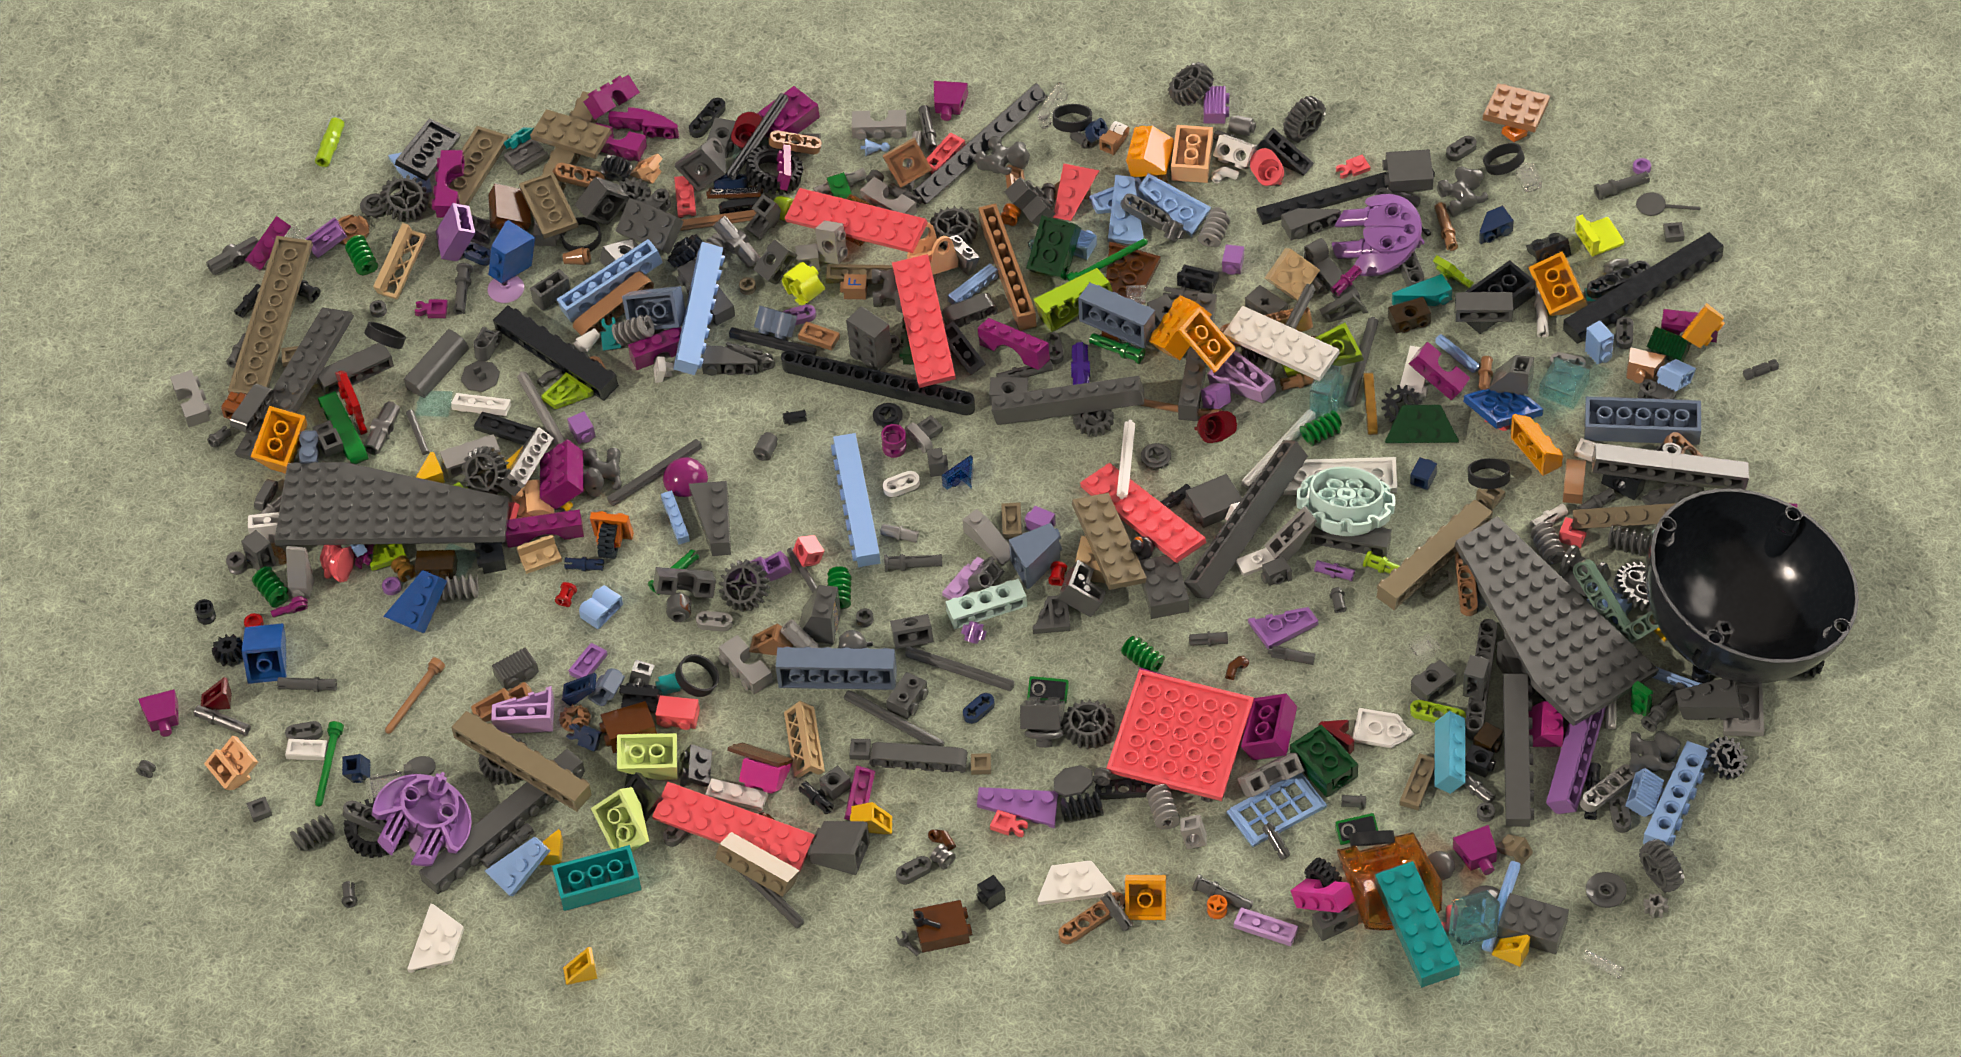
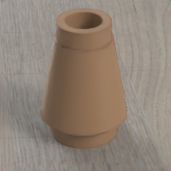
[563,247,591,265]

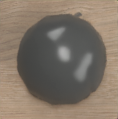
[838,630,867,649]
[1424,851,1455,881]

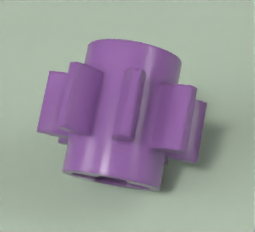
[961,621,987,644]

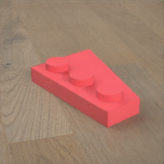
[1053,163,1100,221]

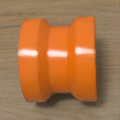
[1000,203,1021,226]
[1207,895,1227,919]

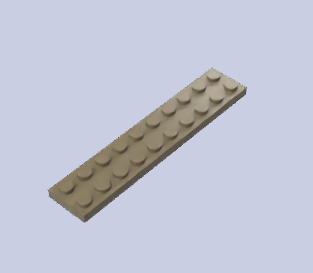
[228,236,313,395]

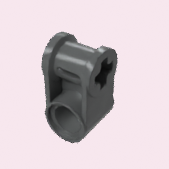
[642,188,671,212]
[471,215,497,244]
[473,327,502,361]
[1637,379,1676,400]
[968,556,1005,591]

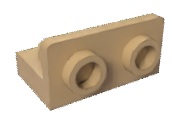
[517,535,562,574]

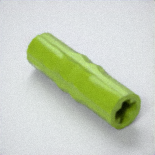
[315,117,345,167]

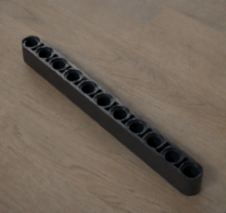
[781,350,975,416]

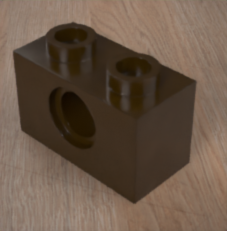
[1388,297,1431,334]

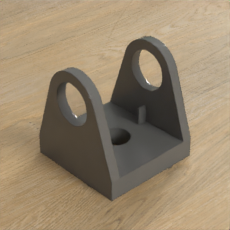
[674,137,726,191]
[1558,545,1611,601]

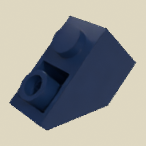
[1479,205,1514,244]

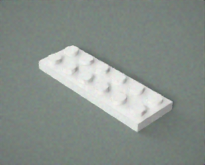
[1223,306,1340,381]
[1283,457,1397,495]

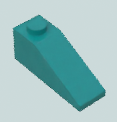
[1392,274,1452,306]

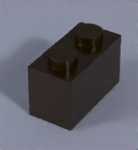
[415,550,458,579]

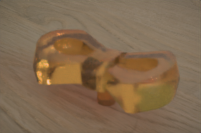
[271,543,287,565]

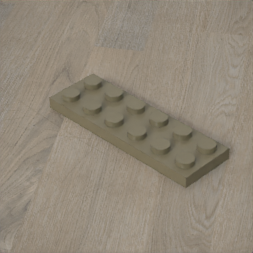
[428,126,509,208]
[1072,493,1146,590]

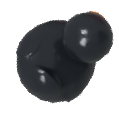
[1130,536,1155,560]

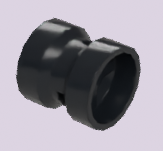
[194,599,216,625]
[1692,665,1712,683]

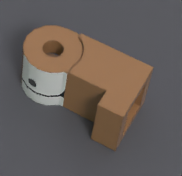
[1099,121,1130,155]

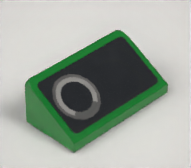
[1027,676,1069,704]
[1335,813,1378,845]

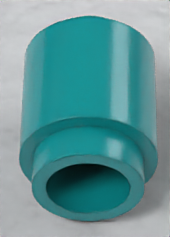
[655,673,682,695]

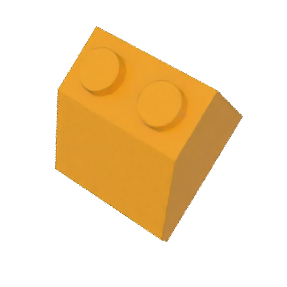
[1682,303,1725,348]
[1125,875,1166,920]

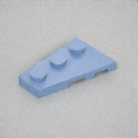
[485,837,551,896]

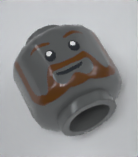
[666,593,692,622]

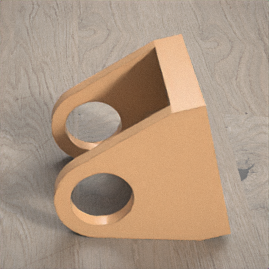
[907,223,958,275]

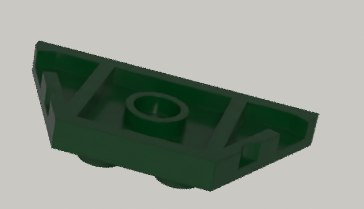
[1385,405,1459,443]

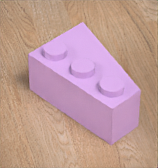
[1207,351,1276,403]
[491,686,554,734]

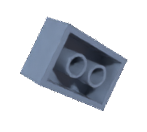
[622,286,685,330]

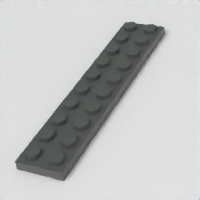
[235,307,354,461]

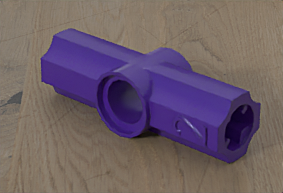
[1071,342,1090,385]

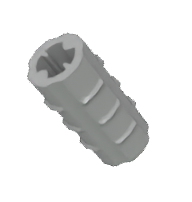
[781,619,819,648]

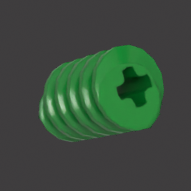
[345,235,378,276]
[1299,410,1342,447]
[252,566,289,608]
[827,566,852,609]
[1121,636,1165,672]

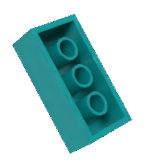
[552,845,642,911]

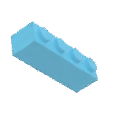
[1435,711,1465,794]

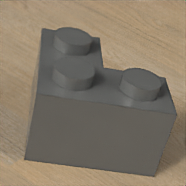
[1004,177,1056,227]
[1058,560,1106,617]

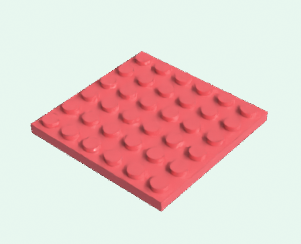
[1106,669,1254,801]

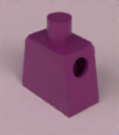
[933,81,968,121]
[138,689,179,737]
[1453,825,1497,875]

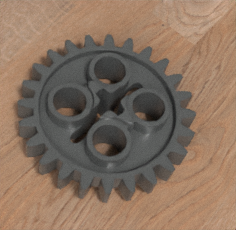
[1614,562,1651,612]

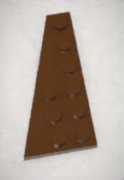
[1102,241,1161,342]

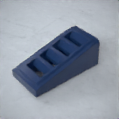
[562,673,597,706]

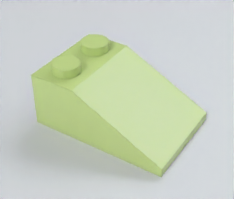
[617,733,678,780]
[591,787,649,852]

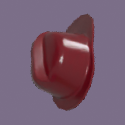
[731,112,762,150]
[1194,411,1237,443]

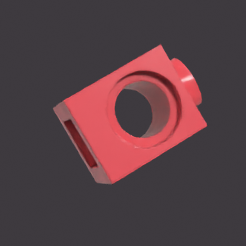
[792,535,824,567]

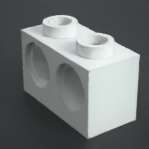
[1213,134,1258,169]

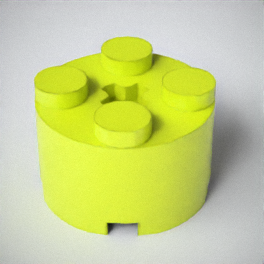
[782,262,825,306]

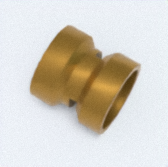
[391,555,416,582]

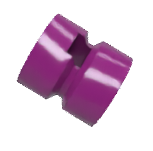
[881,424,907,458]

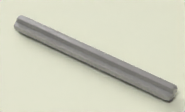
[517,371,565,446]

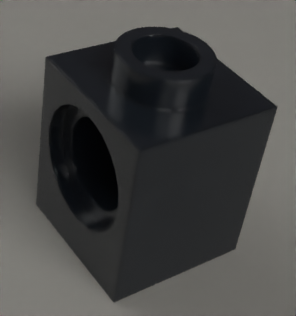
[1465,744,1496,778]

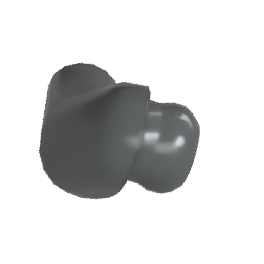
[1603,258,1628,274]

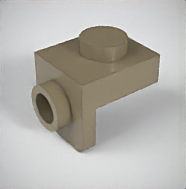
[1476,488,1506,511]
[1496,834,1533,865]

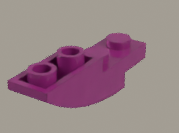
[608,107,679,139]

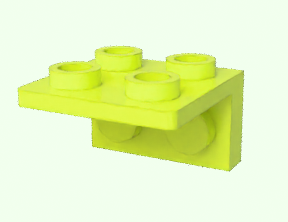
[1575,214,1624,257]

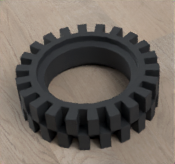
[745,145,803,195]
[344,798,407,858]

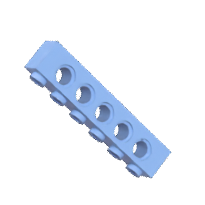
[557,239,663,323]
[1643,741,1711,847]

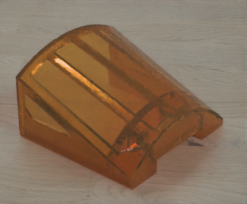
[1337,832,1442,931]

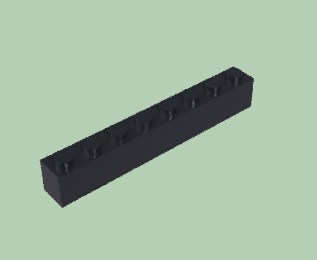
[493,305,619,401]

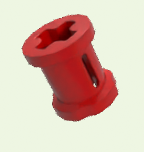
[1048,561,1068,586]
[555,582,577,607]

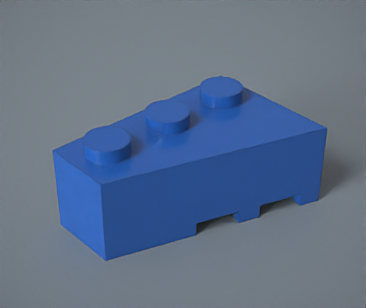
[383,570,447,634]

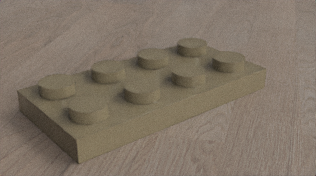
[530,109,611,159]
[519,172,578,239]

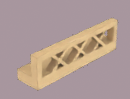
[373,223,427,299]
[784,701,825,778]

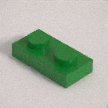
[826,172,854,201]
[1630,680,1653,716]

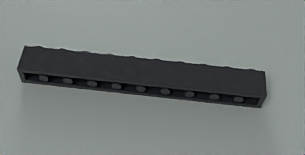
[1563,232,1724,344]

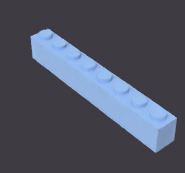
[673,242,725,375]
[831,433,881,567]

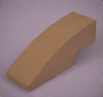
[1563,459,1586,504]
[471,682,532,722]

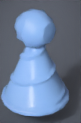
[861,138,890,156]

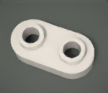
[883,471,920,497]

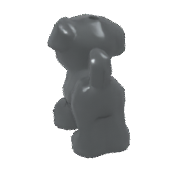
[975,136,1030,175]
[1437,166,1488,217]
[872,269,903,313]
[583,448,622,498]
[1629,731,1681,772]

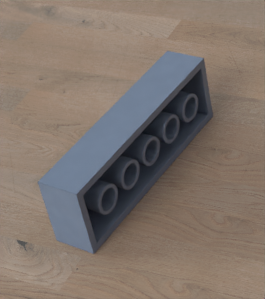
[1584,396,1701,445]
[776,647,897,690]

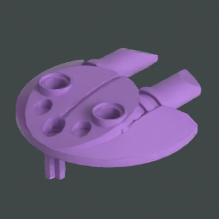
[1332,194,1424,276]
[372,772,472,866]

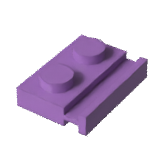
[305,217,347,258]

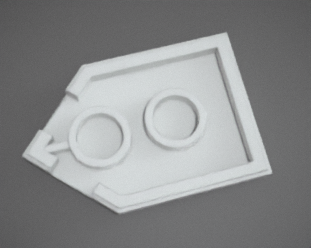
[1352,708,1414,748]

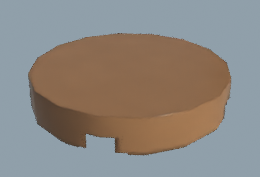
[338,215,369,245]

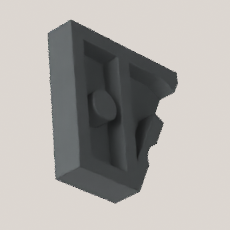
[1319,291,1368,322]
[1033,595,1070,634]

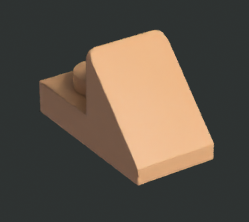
[630,154,663,184]

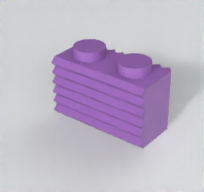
[1204,86,1229,124]

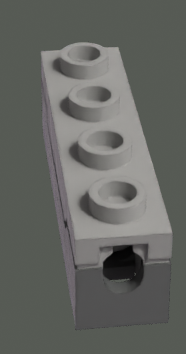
[499,427,554,497]

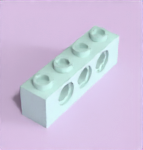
[946,579,1027,629]

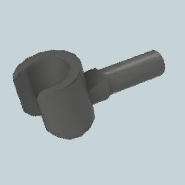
[896,931,920,957]

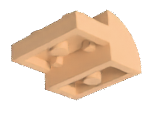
[511,480,554,518]
[204,736,258,790]

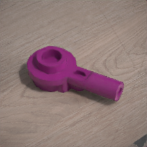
[270,596,308,618]

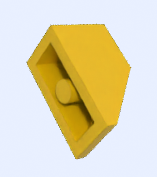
[850,802,892,834]

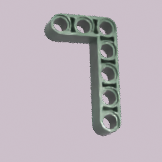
[1573,559,1659,644]

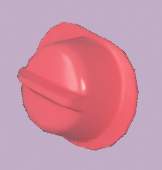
[1250,148,1284,186]

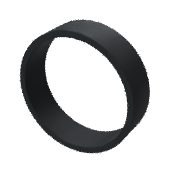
[1052,104,1092,133]
[1483,143,1525,175]
[561,217,602,252]
[364,322,406,349]
[1468,458,1510,489]
[675,654,719,697]
[1349,830,1395,846]

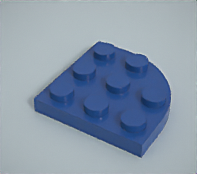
[1463,389,1543,429]

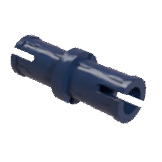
[564,557,604,572]

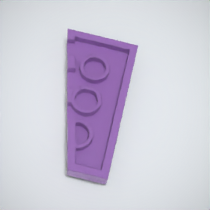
[977,787,1058,828]

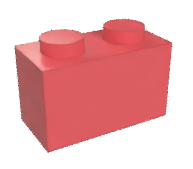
[655,695,700,730]

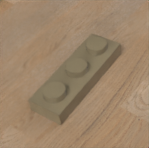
[1400,753,1435,811]

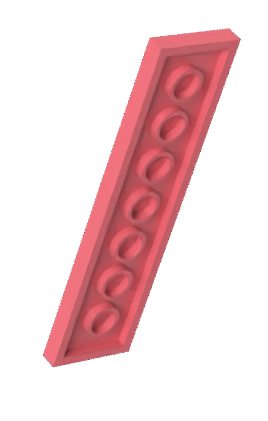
[785,188,928,253]
[892,254,956,388]
[1080,463,1206,563]
[652,782,815,872]

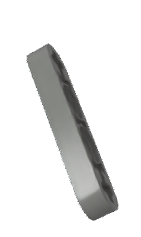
[1580,764,1636,812]

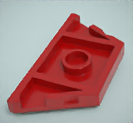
[335,370,368,435]

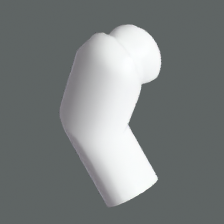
[1212,167,1239,183]

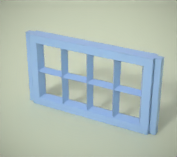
[1227,773,1327,847]

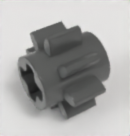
[1162,219,1186,242]

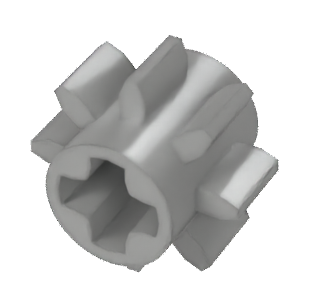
[1643,893,1669,919]

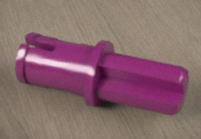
[1330,265,1362,297]

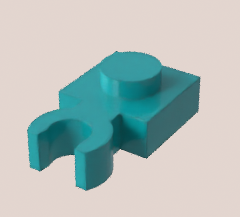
[504,127,534,149]
[601,317,622,351]

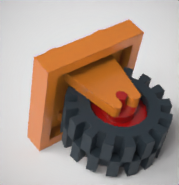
[590,511,634,559]

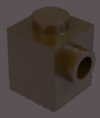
[1473,722,1503,753]

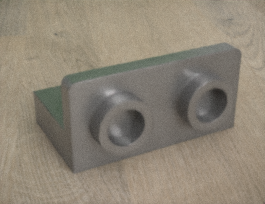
[944,236,980,276]

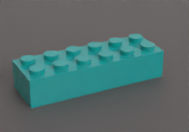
[1375,861,1460,988]

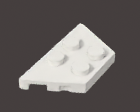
[1038,861,1115,905]
[407,904,464,973]

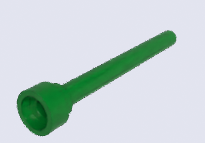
[1066,238,1148,281]
[315,721,344,807]

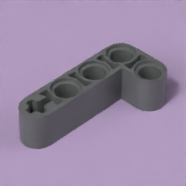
[1304,238,1360,300]

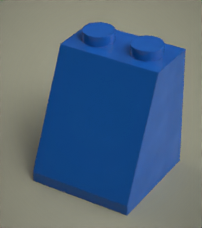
[488,220,535,283]
[242,623,286,684]

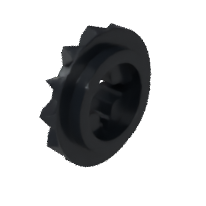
[873,403,903,428]

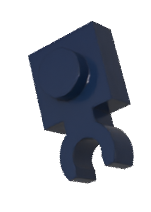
[566,724,602,752]

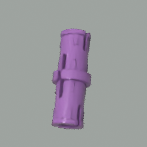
[1314,560,1355,581]

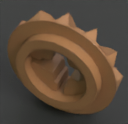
[559,704,591,732]

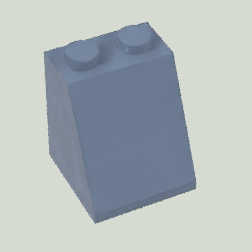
[1009,523,1062,589]

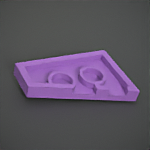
[1248,607,1318,649]

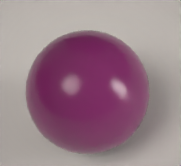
[663,457,708,497]

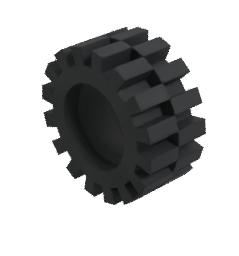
[1304,857,1342,888]

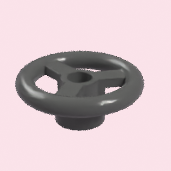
[1024,729,1064,748]

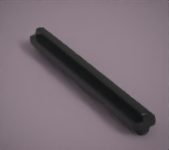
[729,327,817,355]

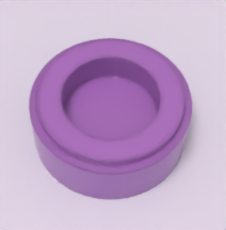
[1633,158,1651,174]
[382,577,402,595]

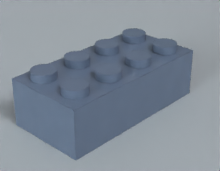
[1079,282,1155,349]

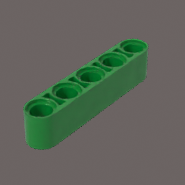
[318,391,369,464]

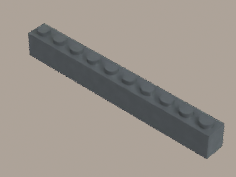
[1184,440,1308,599]
[419,749,585,895]

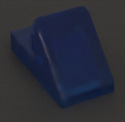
[941,455,974,490]

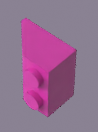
[1528,702,1564,747]
[739,757,792,793]

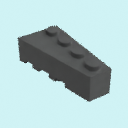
[689,481,731,556]

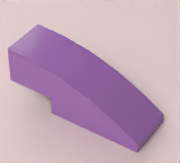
[733,550,792,590]

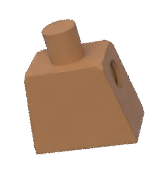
[1626,348,1666,383]

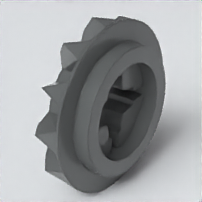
[360,193,387,218]
[1141,443,1171,470]

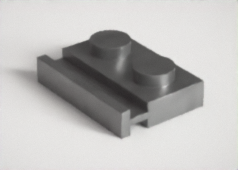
[504,139,549,175]

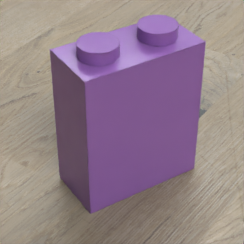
[436,203,475,261]

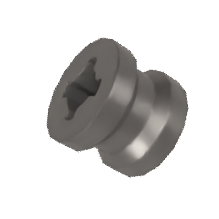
[226,551,247,575]
[930,844,956,870]

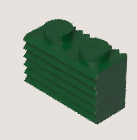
[1646,326,1692,362]

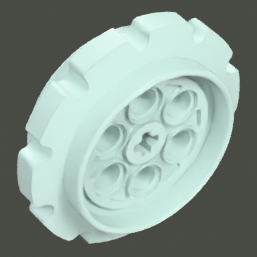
[1296,466,1395,536]

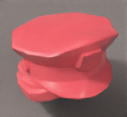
[320,545,355,583]

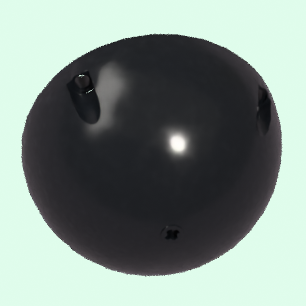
[1645,489,1859,683]

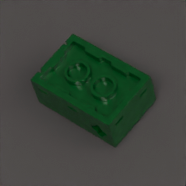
[1026,215,1082,281]
[1290,725,1358,797]

